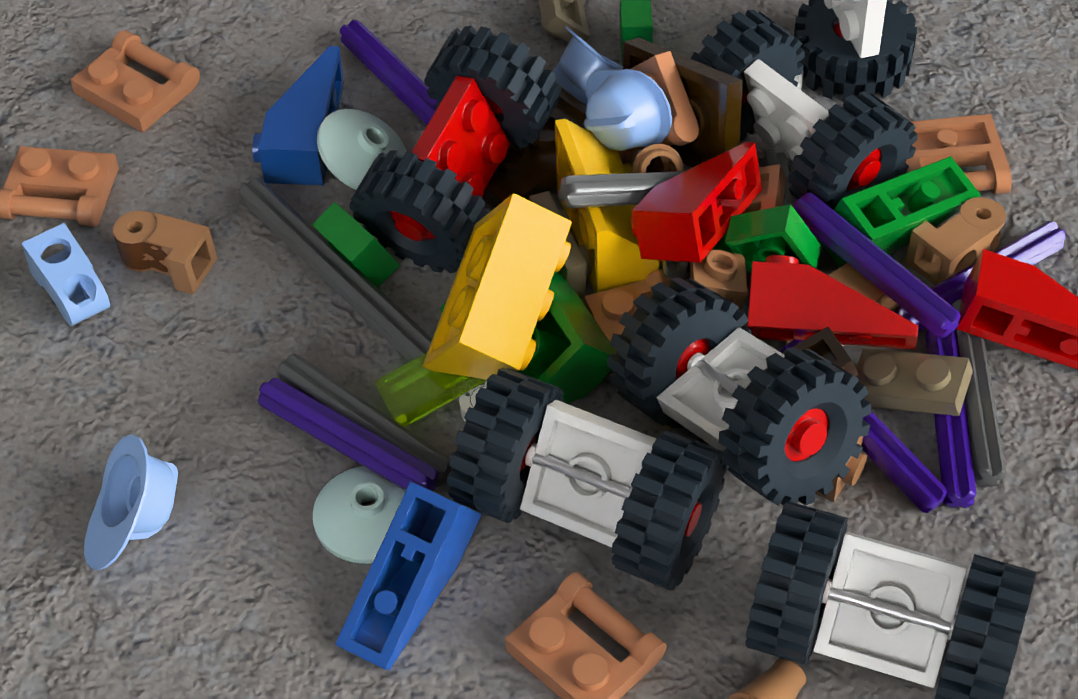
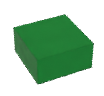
[619,0,653,66]
[312,202,400,288]
[725,204,821,275]

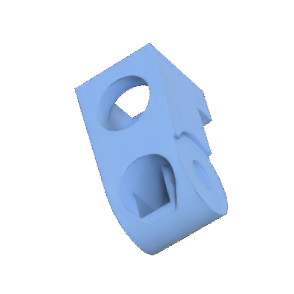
[21,223,110,326]

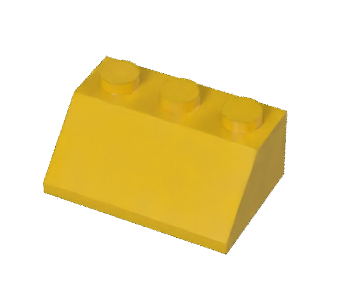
[555,119,663,293]
[422,193,572,380]

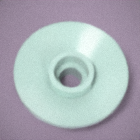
[317,109,407,190]
[313,466,406,564]

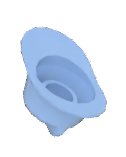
[554,26,623,104]
[583,69,672,151]
[84,434,178,571]

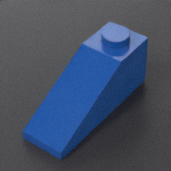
[252,46,344,186]
[335,481,482,670]

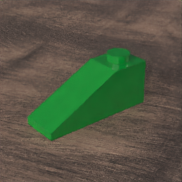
[817,156,981,268]

